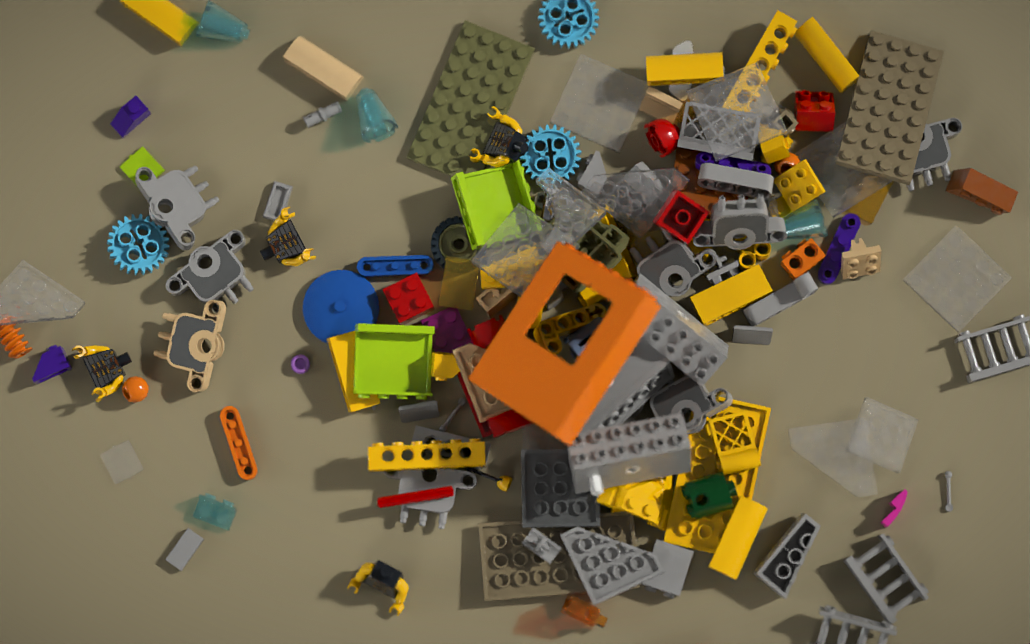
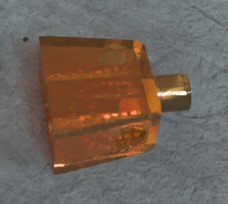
[560,595,608,628]

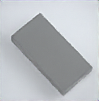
[263,181,293,221]
[165,528,204,571]

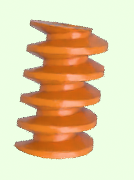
[0,316,32,359]

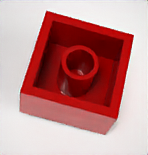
[653,190,709,244]
[382,273,435,325]

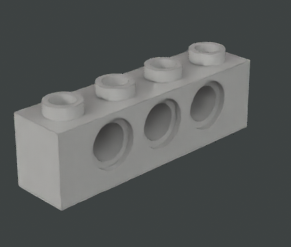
[412,426,491,470]

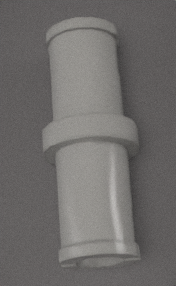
[303,101,342,128]

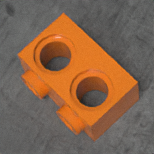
[780,238,826,281]

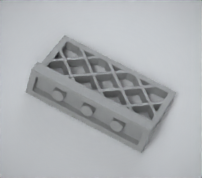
[677,101,761,161]

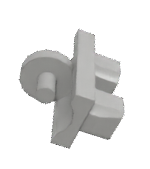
[703,255,740,286]
[522,527,562,564]

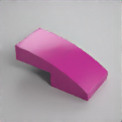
[880,489,908,528]

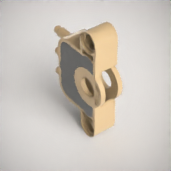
[154,300,226,392]

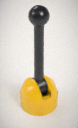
[467,467,513,492]

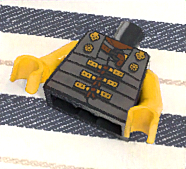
[469,106,528,167]
[260,206,316,266]
[72,345,132,402]
[347,560,409,616]

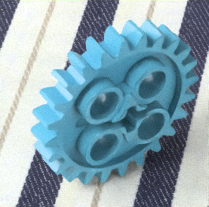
[538,0,600,49]
[520,124,581,186]
[107,214,170,276]

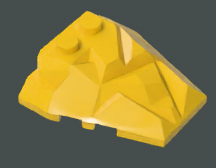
[596,475,674,531]

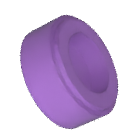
[291,354,310,374]

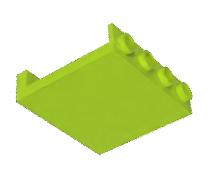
[451,159,541,251]
[353,323,435,400]

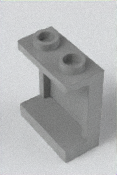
[642,539,694,599]

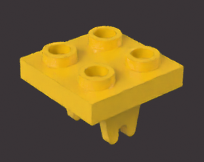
[774,159,826,212]

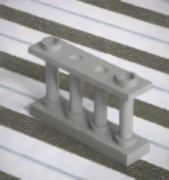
[954,314,1030,384]
[843,533,929,623]
[809,605,897,644]

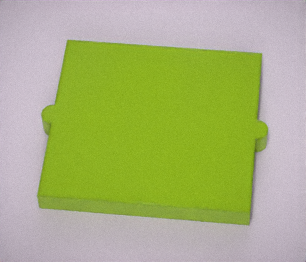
[120,146,165,186]

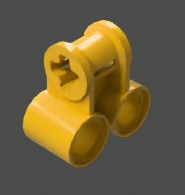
[733,236,771,271]

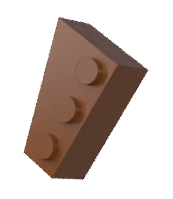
[945,168,1018,215]

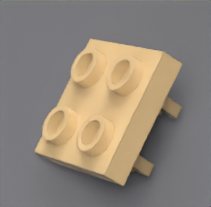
[841,238,881,279]

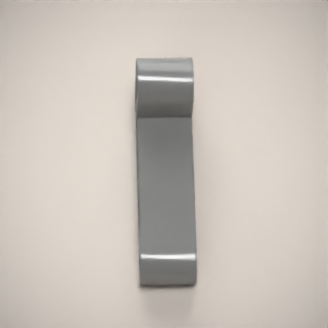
[697,163,774,208]
[742,272,818,327]

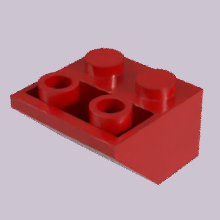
[794,90,835,132]

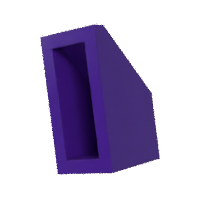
[110,95,151,138]
[32,345,72,385]

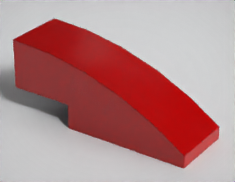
[487,409,534,439]

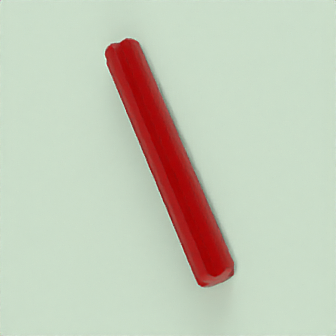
[377,486,454,508]

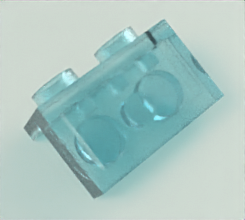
[192,493,238,531]

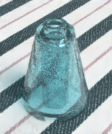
[196,0,250,42]
[356,88,398,143]
[783,200,828,240]

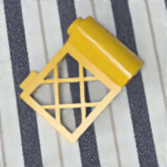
[706,411,761,475]

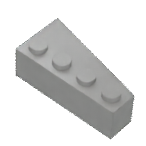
[752,513,820,599]

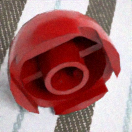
[644,119,680,158]

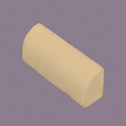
[283,36,364,101]

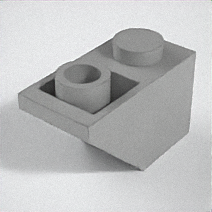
[576,150,607,197]

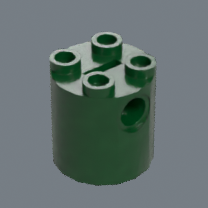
[681,471,737,520]

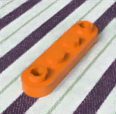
[220,406,258,480]

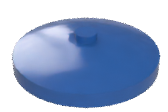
[303,270,380,344]

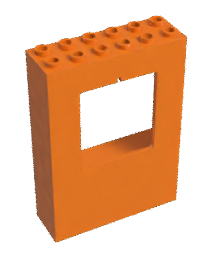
[468,241,661,446]

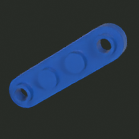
[357,255,434,277]

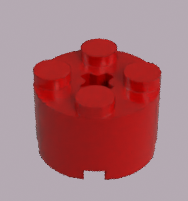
[467,315,505,350]

